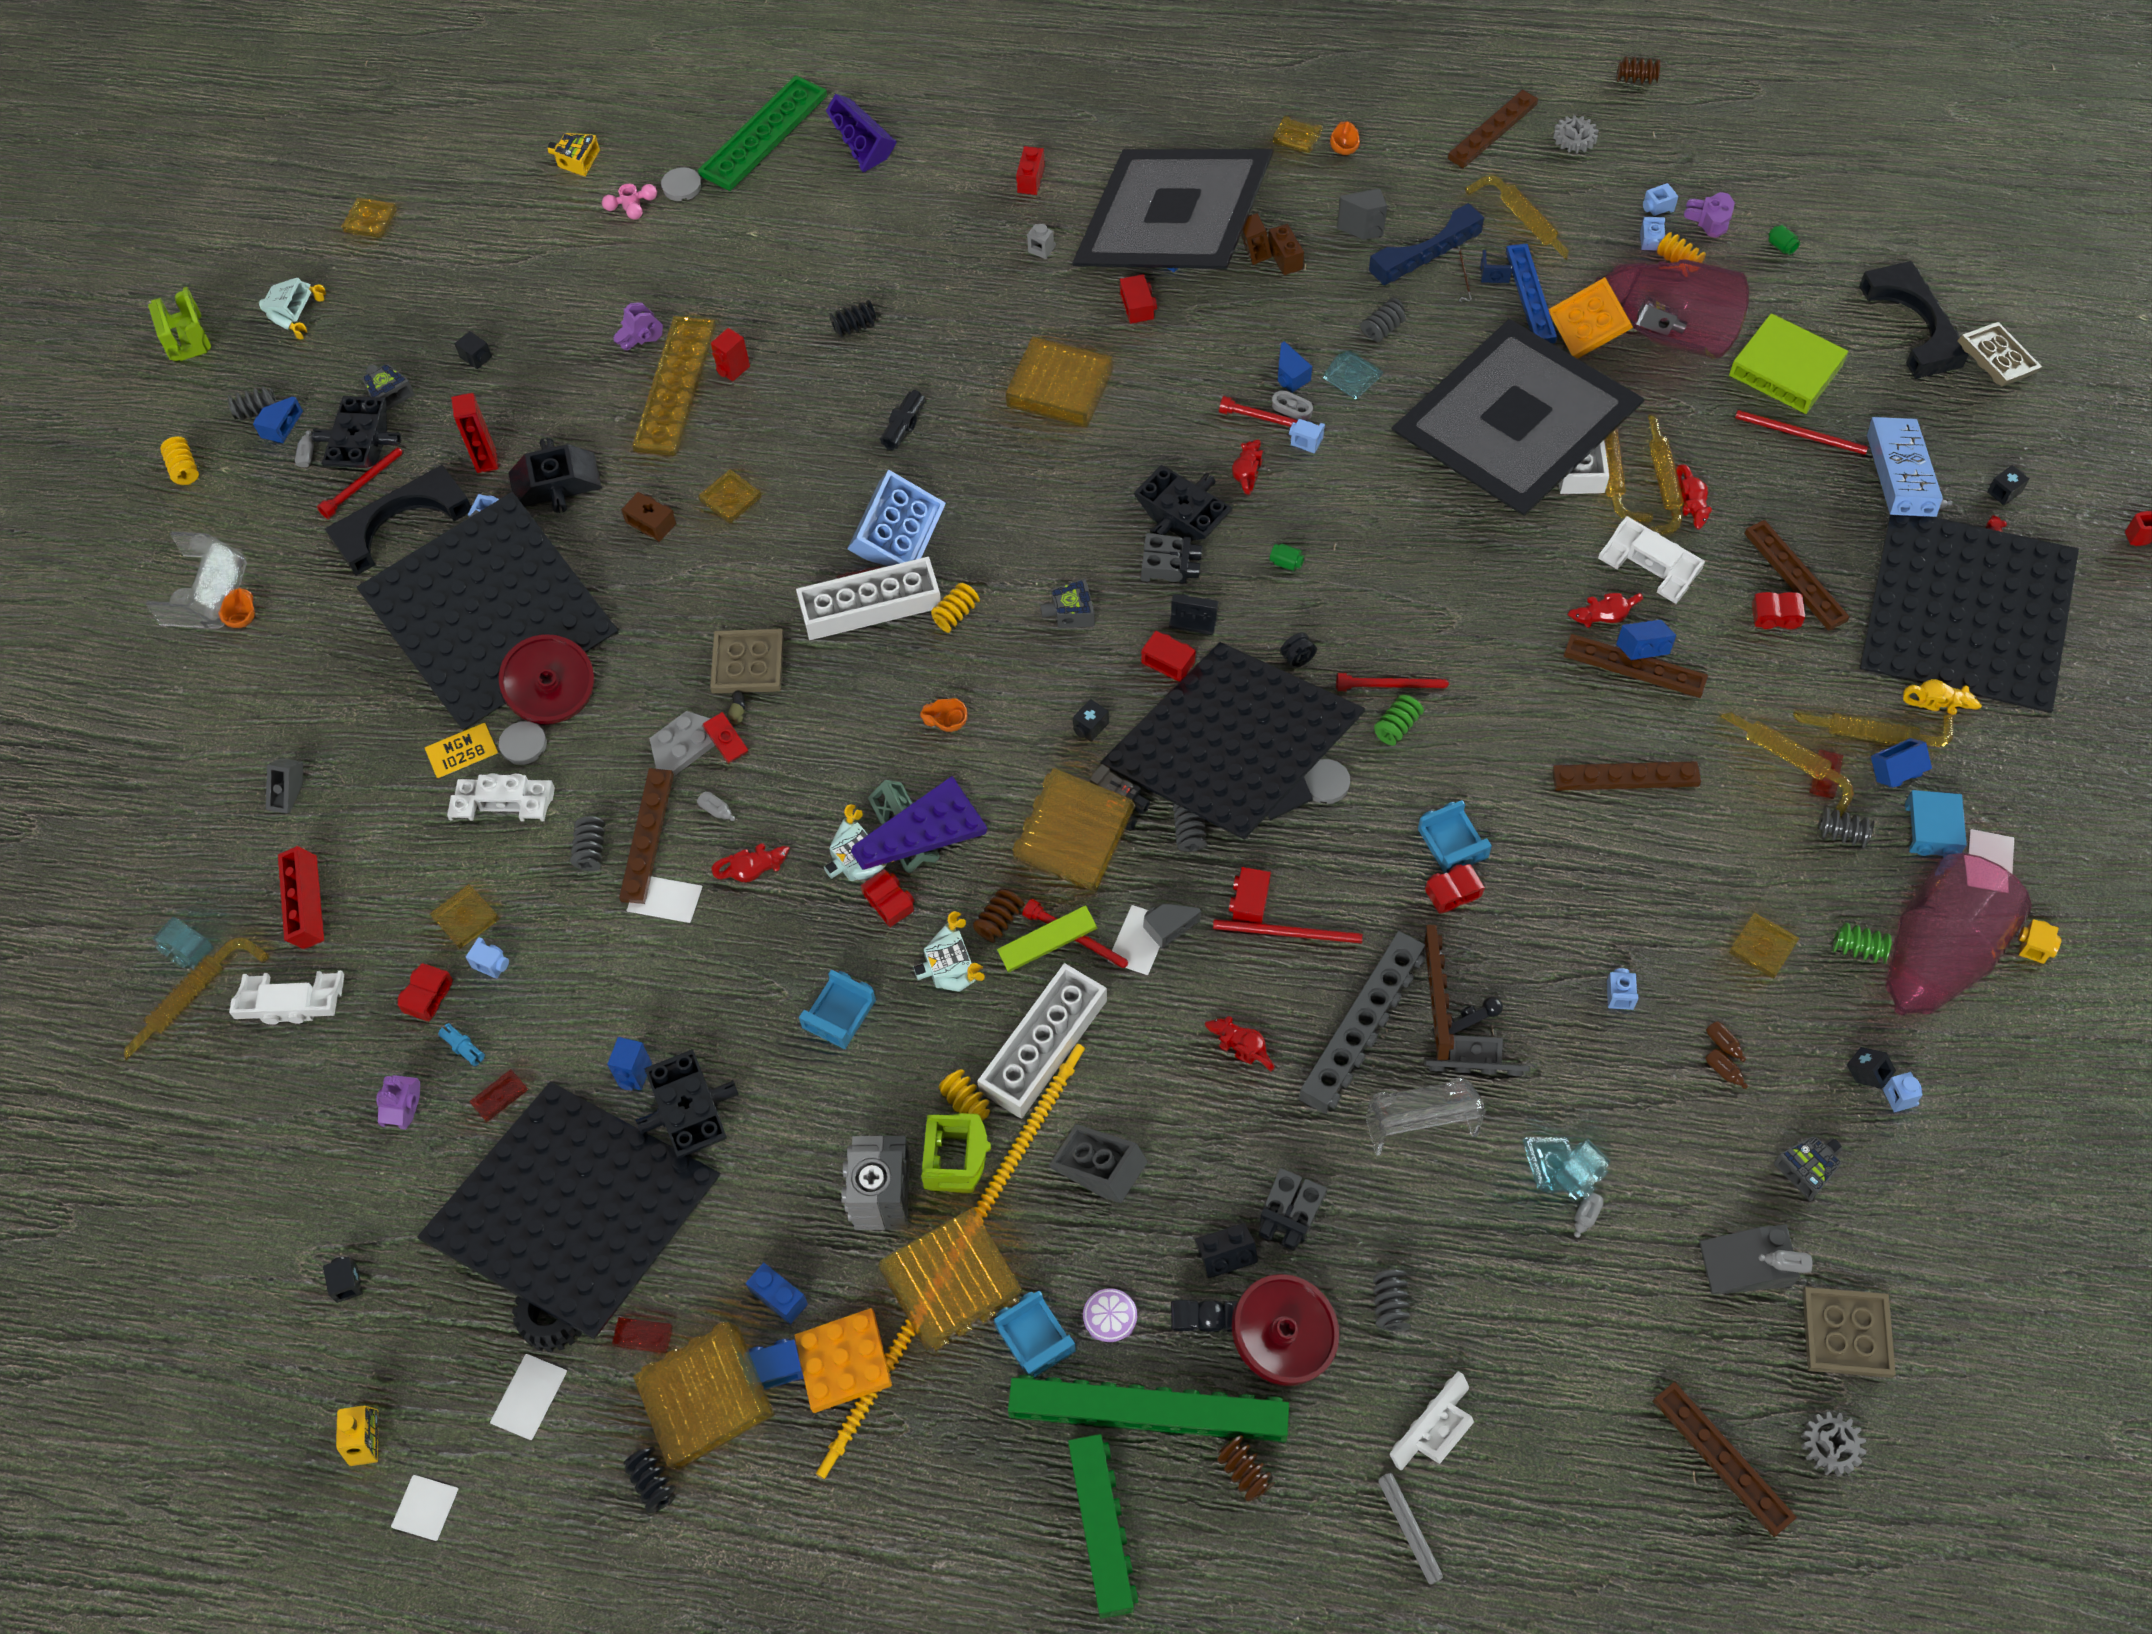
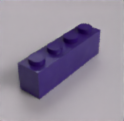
[826,94,897,172]

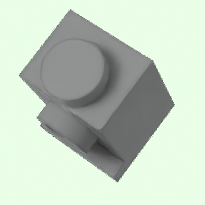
[1027,224,1056,259]

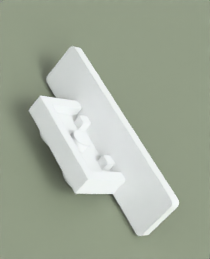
[1390,1371,1474,1470]

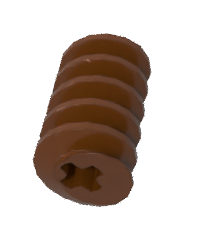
[1617,56,1661,85]
[973,889,1025,943]
[1217,1435,1276,1502]

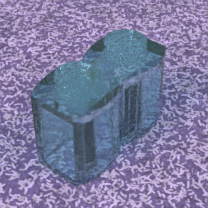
[152,916,214,970]
[1552,1138,1610,1200]

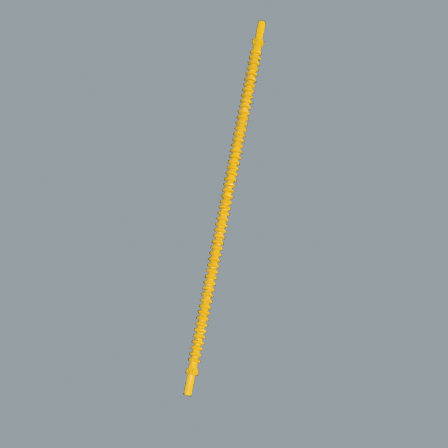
[815,1044,1085,1479]

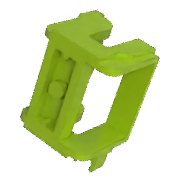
[148,287,211,361]
[921,1113,991,1193]

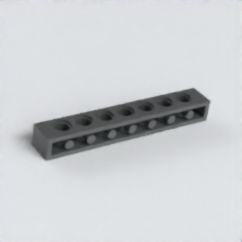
[1299,931,1426,1114]

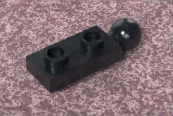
[1432,997,1503,1036]

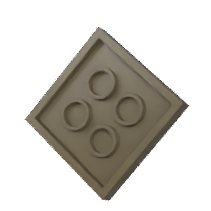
[1957,322,2042,387]
[710,629,784,694]
[1802,1287,1896,1378]

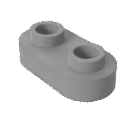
[1272,391,1313,421]

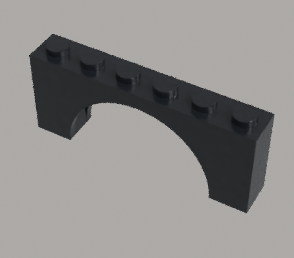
[1859,261,1969,379]
[325,465,471,576]

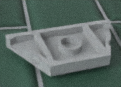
[649,711,715,776]

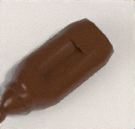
[1706,1021,1746,1062]
[1705,1049,1748,1089]

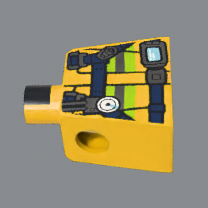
[548,133,600,177]
[336,1406,379,1466]

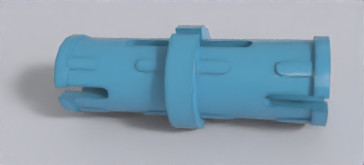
[438,1023,485,1066]

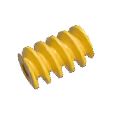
[1657,232,1706,274]
[160,436,199,485]
[931,583,980,633]
[938,1069,990,1121]

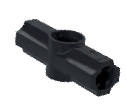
[880,390,926,450]

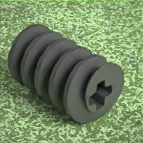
[1360,298,1406,342]
[228,386,277,420]
[1173,803,1207,852]
[1817,807,1874,849]
[570,816,606,871]
[1373,1269,1411,1331]

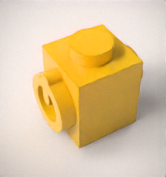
[2018,919,2061,964]

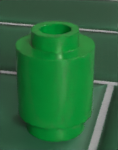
[1768,225,1801,255]
[1269,543,1305,572]

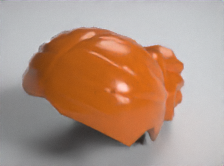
[1330,121,1360,155]
[218,588,255,628]
[920,698,968,732]

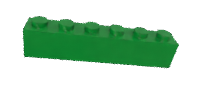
[1068,1434,1138,1619]

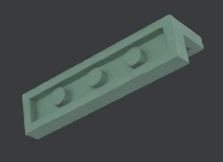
[868,780,940,873]

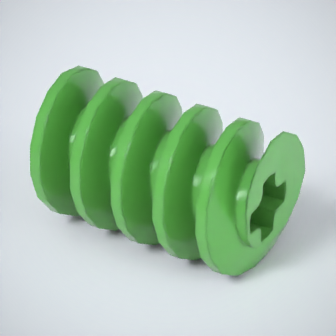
[1374,695,1424,746]
[1832,923,1892,964]

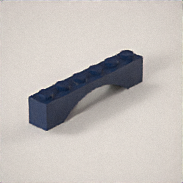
[1369,203,1484,286]

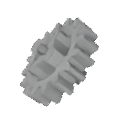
[1553,115,1599,153]
[1801,1412,1866,1477]

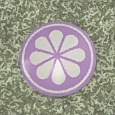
[1083,1289,1137,1342]

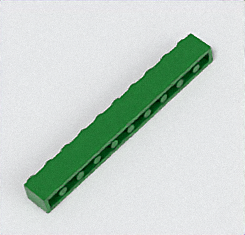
[1008,1375,1289,1443]

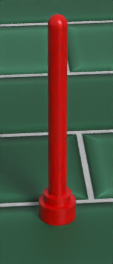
[1219,396,1319,427]
[317,448,403,520]
[1336,673,1449,692]
[1022,899,1128,968]

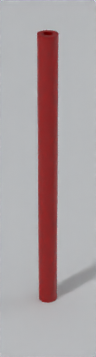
[1735,410,1868,455]
[1213,919,1362,944]

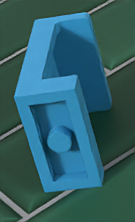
[1905,790,1967,858]
[1418,800,1492,874]
[799,970,876,1049]
[994,1290,1076,1377]

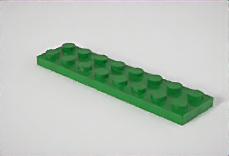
[698,75,827,191]

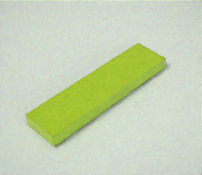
[997,905,1098,973]

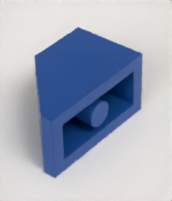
[1278,341,1312,393]
[253,397,303,443]

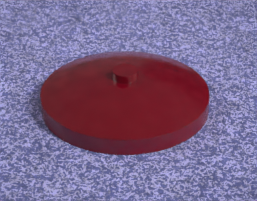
[499,634,594,724]
[1232,1274,1339,1386]

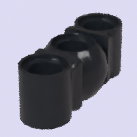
[1171,1300,1237,1332]

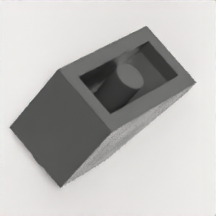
[266,758,303,814]
[1143,904,1201,949]

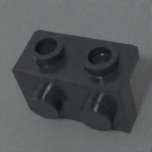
[1169,594,1219,635]
[1194,1223,1258,1278]

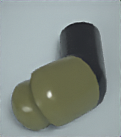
[727,691,745,725]

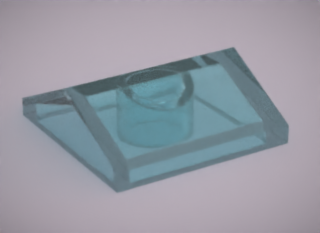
[1323,350,1383,399]
[1522,1137,1582,1194]

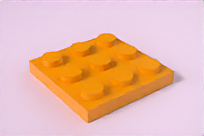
[1548,277,1633,359]
[795,1308,892,1413]

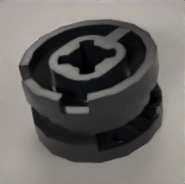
[1280,632,1317,668]

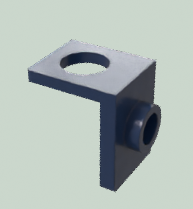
[1480,250,1512,283]

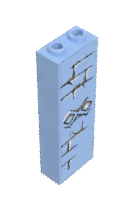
[1867,417,1943,517]

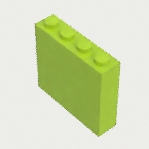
[1729,313,1849,414]

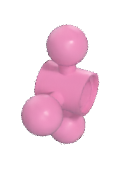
[602,184,657,220]

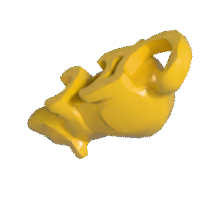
[1903,679,1982,715]

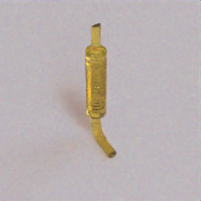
[1465,175,1569,261]
[1648,415,1684,535]
[1604,428,1653,522]
[1719,712,1854,817]
[1793,712,1954,747]
[124,938,269,1061]

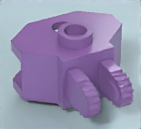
[1684,192,1735,238]
[613,302,663,350]
[376,1075,420,1130]

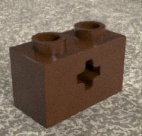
[1241,213,1272,265]
[1268,224,1304,275]
[621,492,676,542]

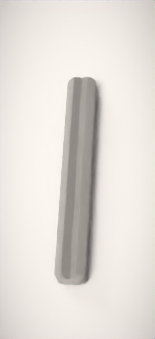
[1379,1473,1443,1584]

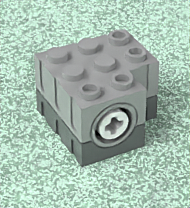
[841,1136,910,1230]

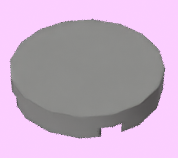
[661,167,702,201]
[499,721,547,765]
[1304,759,1350,804]

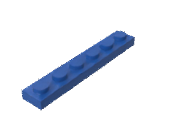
[1506,244,1557,343]

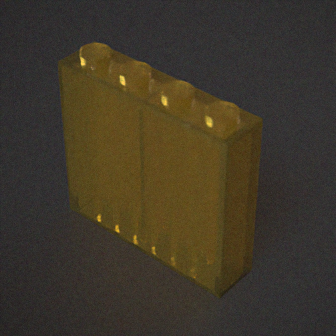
[1006,336,1113,428]
[1013,768,1135,893]
[878,1207,1023,1351]
[633,1322,775,1470]

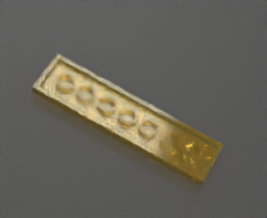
[632,316,716,456]

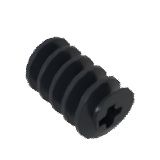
[829,300,876,338]
[623,1446,676,1513]

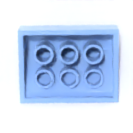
[847,470,946,566]

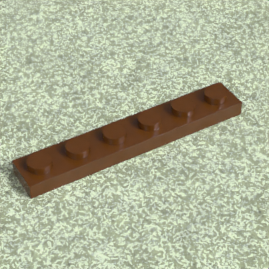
[1448,89,1538,169]
[1744,520,1850,631]
[1564,634,1708,698]
[1552,761,1701,791]
[619,768,674,904]
[1424,925,1454,1060]
[1652,1381,1797,1537]

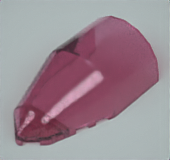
[1595,259,1749,359]
[1885,853,2032,1015]

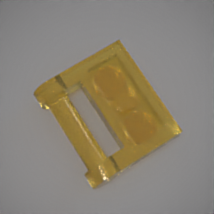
[1273,116,1323,153]

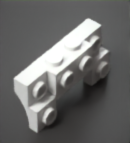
[1598,516,1705,604]
[447,773,555,821]
[229,971,344,1025]

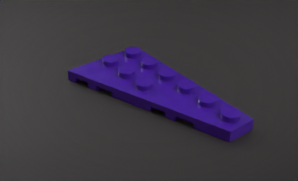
[851,776,988,870]

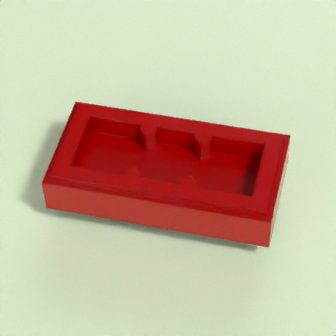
[702,712,748,764]

